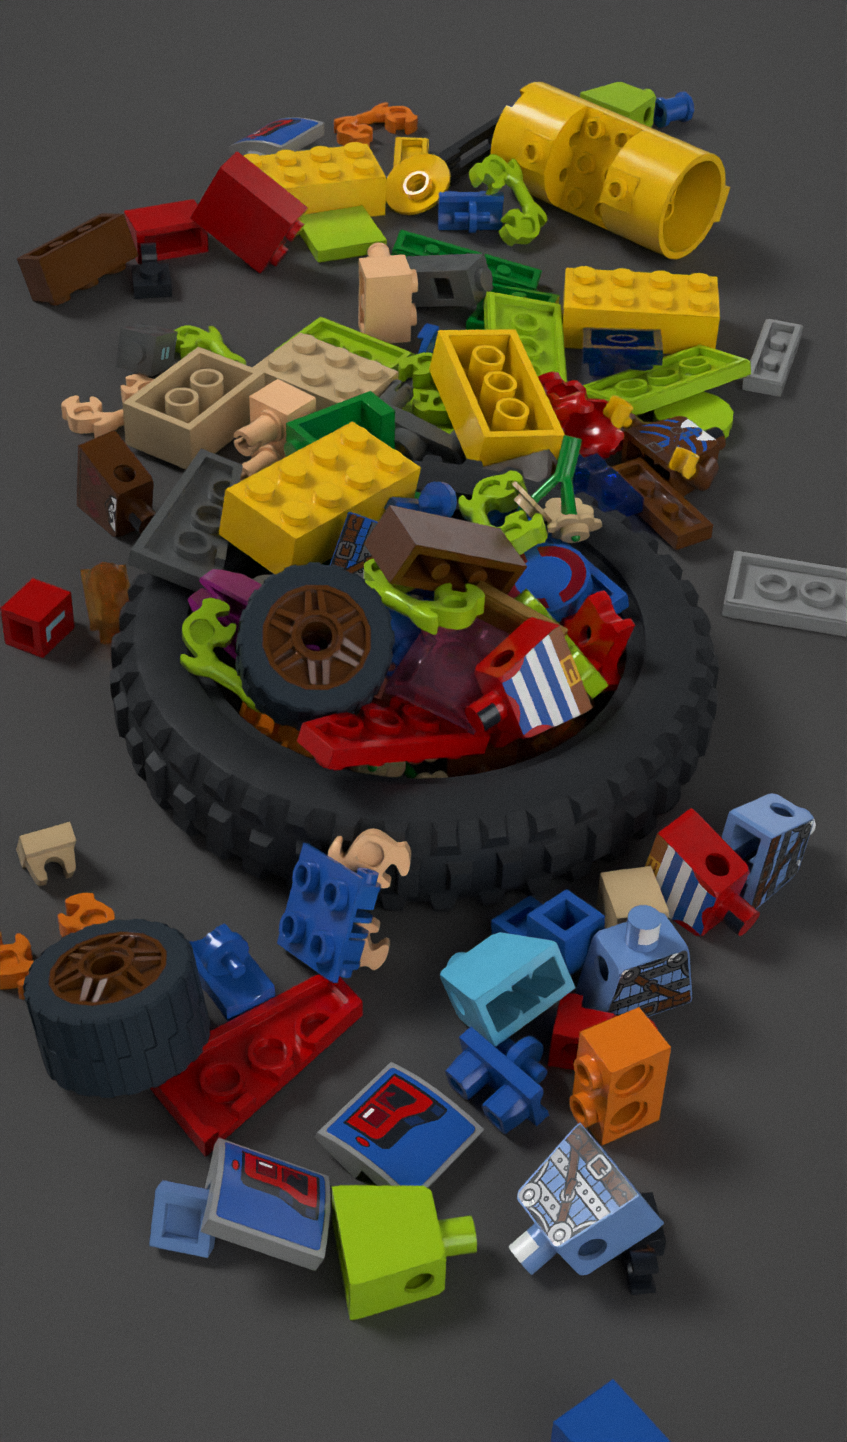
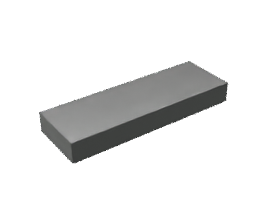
[742,319,803,397]

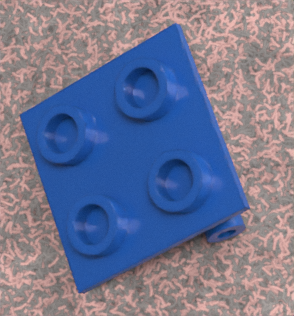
[277,843,381,983]

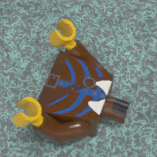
[603,395,726,497]

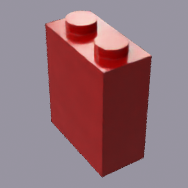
[190,151,308,274]

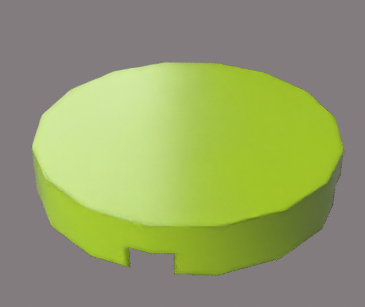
[653,392,734,439]

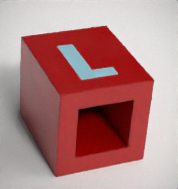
[0,578,75,658]

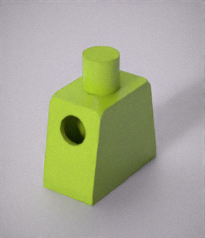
[580,82,656,127]
[332,1185,477,1320]

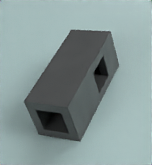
[406,253,493,307]

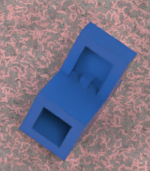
[491,889,605,976]

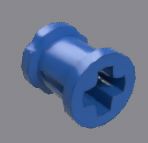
[653,91,694,128]

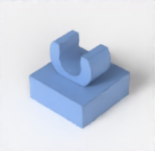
[149,1180,215,1258]

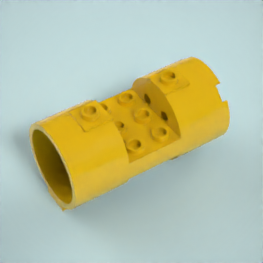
[491,82,730,259]

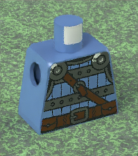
[722,793,816,909]
[575,905,692,1017]
[508,1123,665,1275]

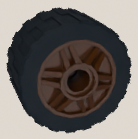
[235,562,395,731]
[23,918,211,1098]

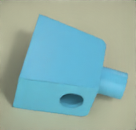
[440,932,575,1047]

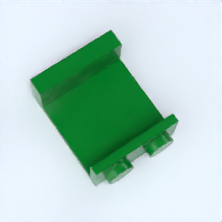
[284,391,395,457]

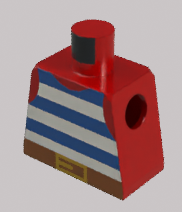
[465,617,592,739]
[645,808,760,937]

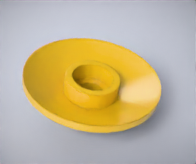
[386,153,451,215]

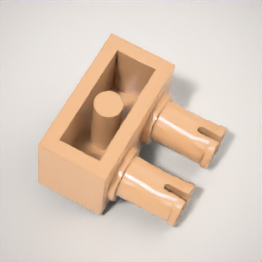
[358,243,418,344]
[234,379,316,481]

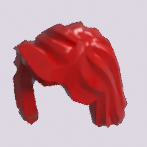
[538,371,624,465]

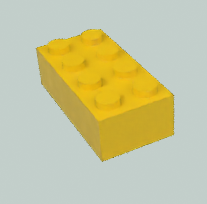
[243,142,386,217]
[562,266,720,354]
[429,329,565,467]
[219,422,421,575]

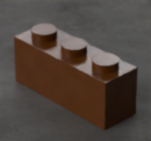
[17,213,139,306]
[364,505,527,595]

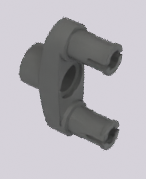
[379,379,467,465]

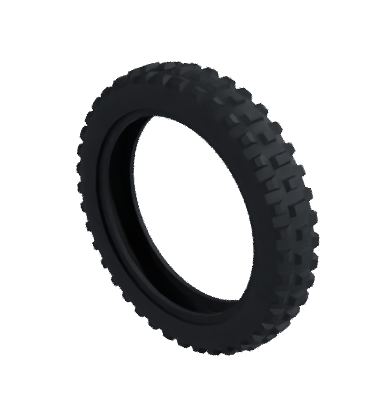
[110,455,719,912]

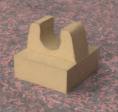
[16,822,76,886]

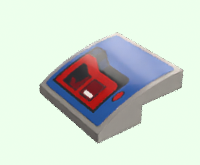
[229,117,324,155]
[314,1062,484,1188]
[200,1138,331,1271]

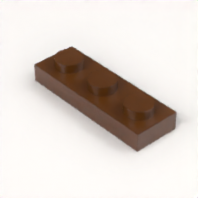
[604,457,713,550]

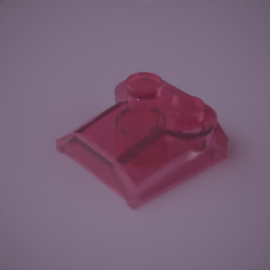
[385,618,509,735]

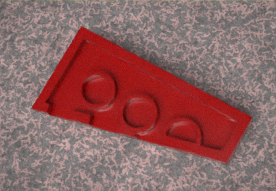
[297,687,491,771]
[150,974,363,1157]

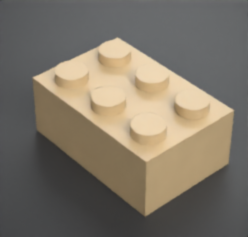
[252,332,399,411]
[123,347,265,469]

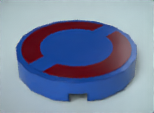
[508,543,593,622]

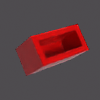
[124,199,209,264]

